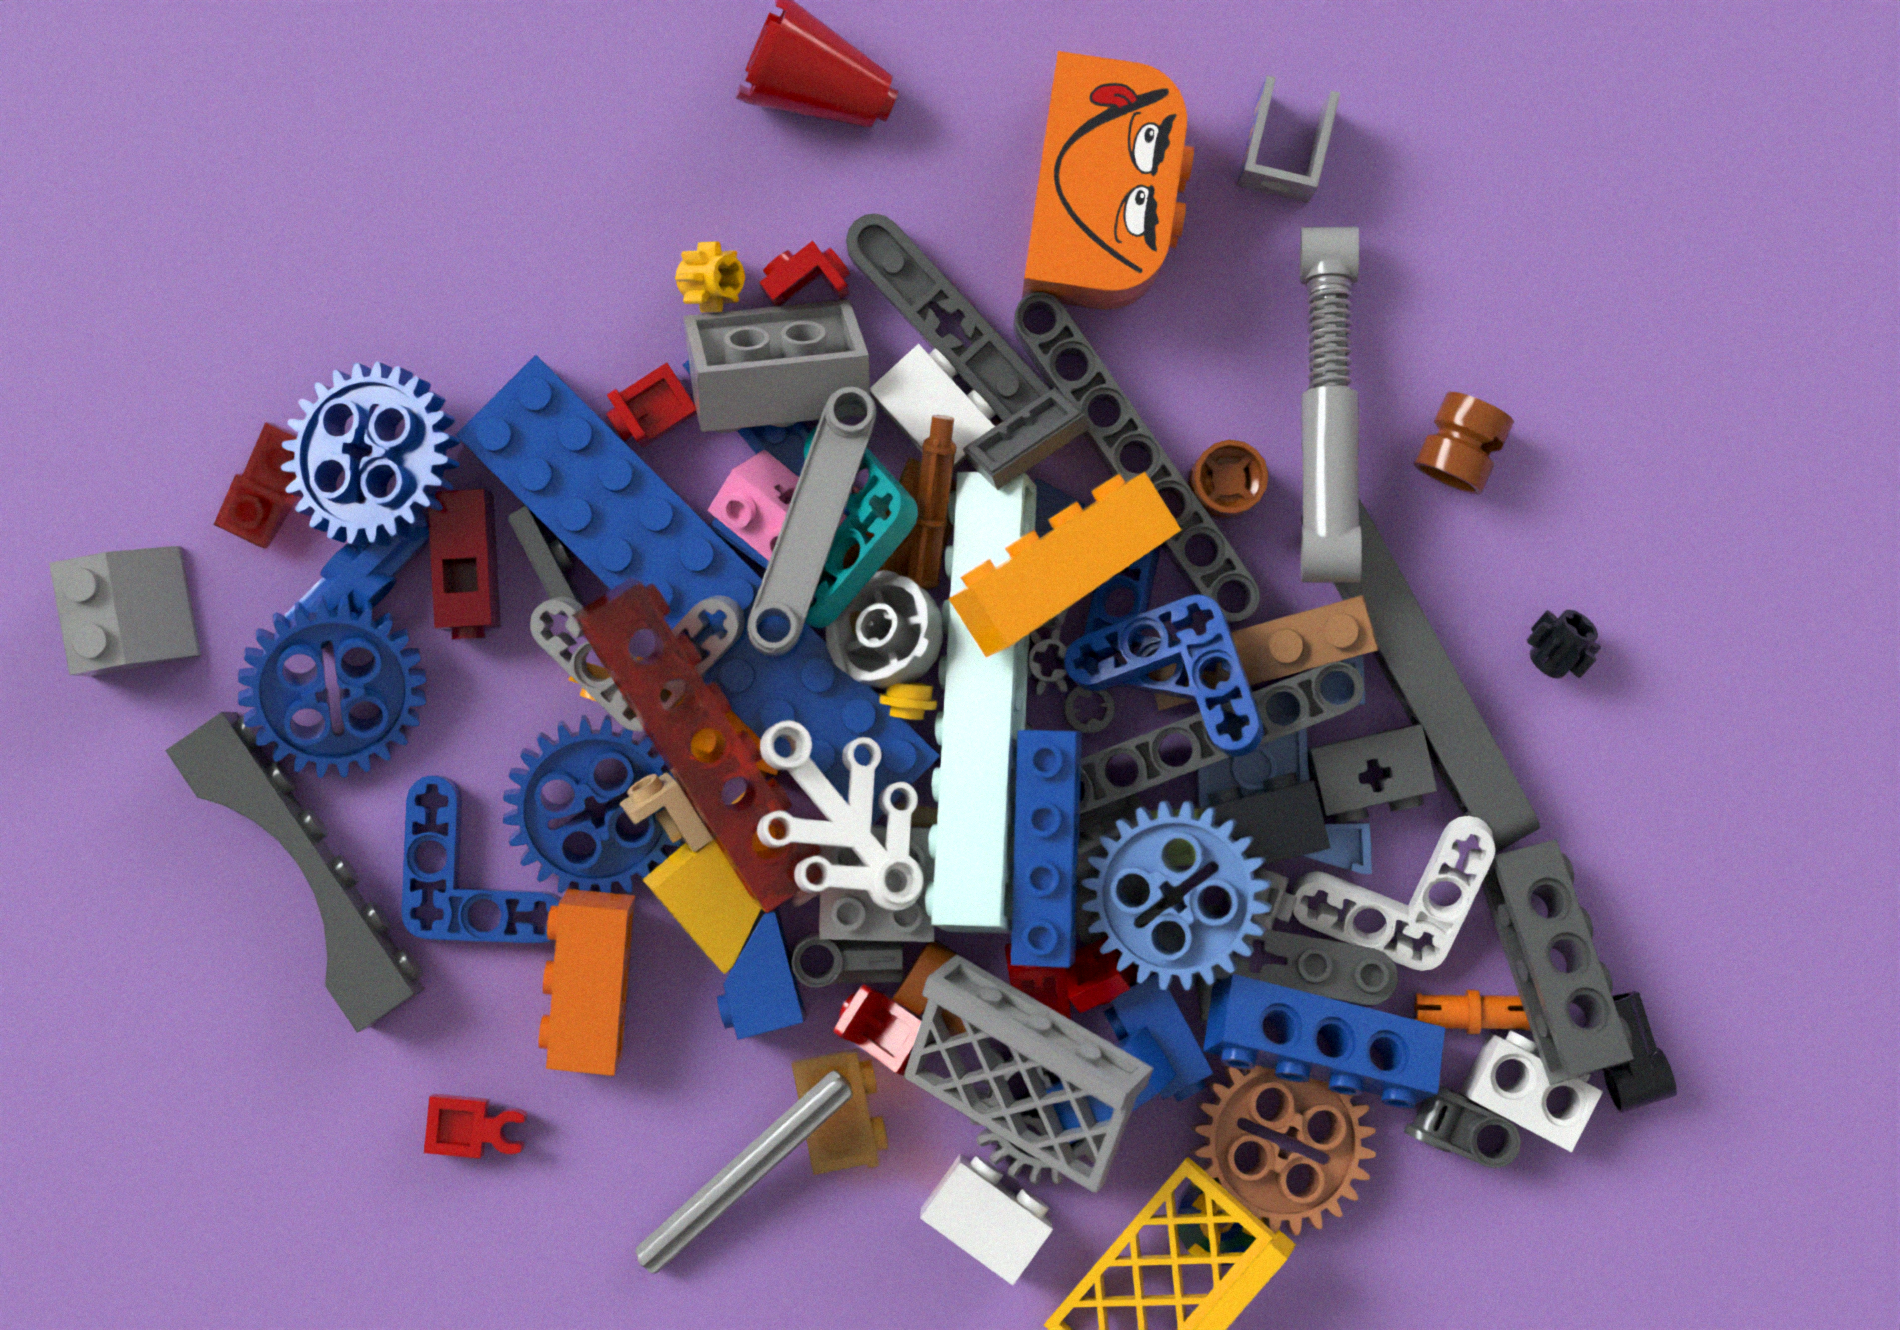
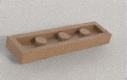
[1149,595,1379,710]

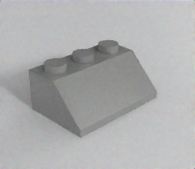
[683,299,870,433]

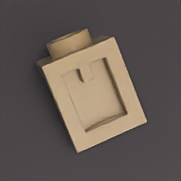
[620,772,713,852]

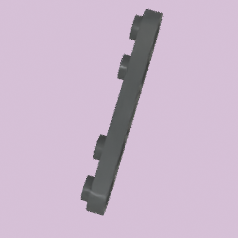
[846,213,1050,423]
[1117,908,1398,1007]

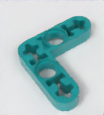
[804,425,918,628]

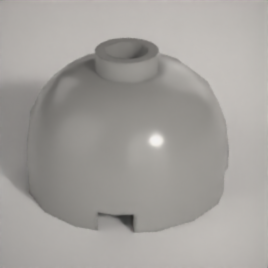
[826,570,943,689]

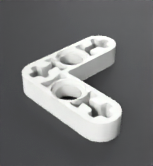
[1292,816,1495,971]

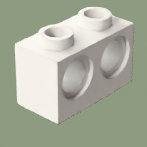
[1459,1030,1603,1153]

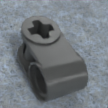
[1403,1085,1521,1168]

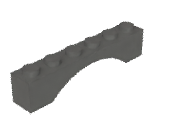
[165,712,425,1033]

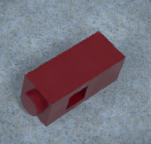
[428,489,501,640]

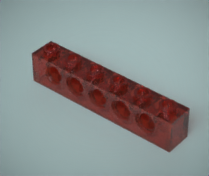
[571,577,822,913]

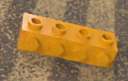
[948,472,1181,658]

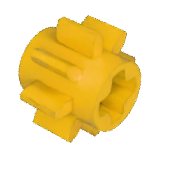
[675,241,745,313]

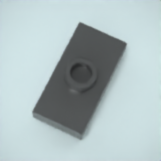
[963,388,1090,490]
[508,506,587,618]

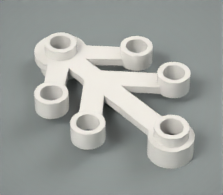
[757,721,924,911]

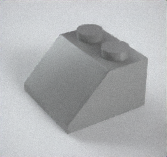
[49,546,201,677]

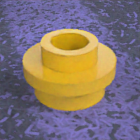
[879,682,937,720]

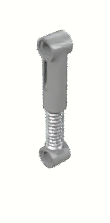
[1300,226,1362,583]

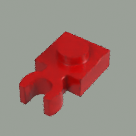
[424,1094,528,1159]

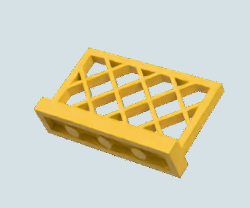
[1044,1157,1296,1330]

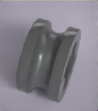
[1064,686,1115,733]

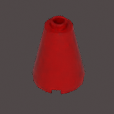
[736,0,898,128]

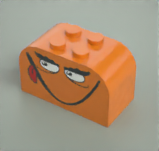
[1021,51,1194,310]

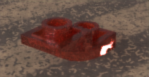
[213,422,298,549]

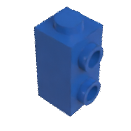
[1103,971,1214,1102]

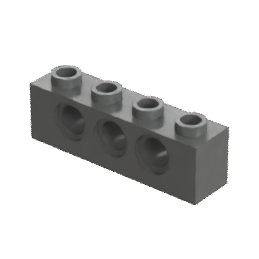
[1481,839,1634,1085]

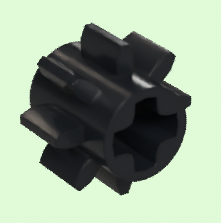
[1526,610,1601,679]

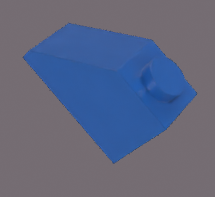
[717,908,807,1040]

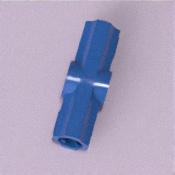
[284,522,430,650]

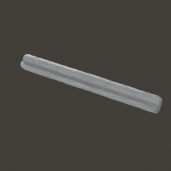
[635,1070,854,1274]

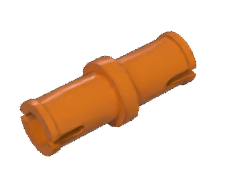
[1414,989,1531,1035]

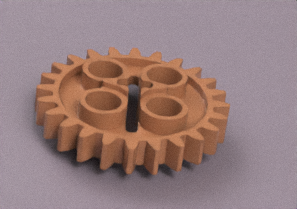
[1190,1065,1376,1235]

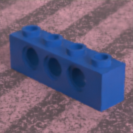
[1011,730,1082,967]
[1203,974,1445,1109]

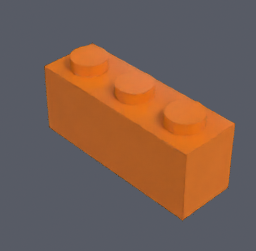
[538,889,635,1076]

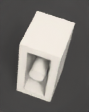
[870,344,996,471]
[920,1154,1053,1285]

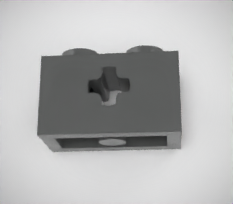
[1308,724,1437,824]

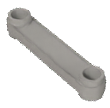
[747,387,876,657]

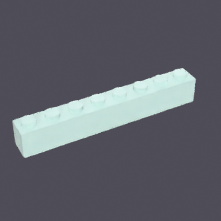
[925,472,1037,933]

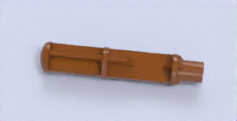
[906,415,957,590]

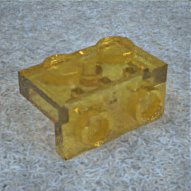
[791,1047,889,1175]

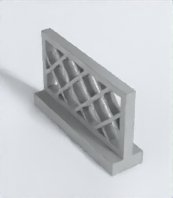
[903,955,1153,1194]

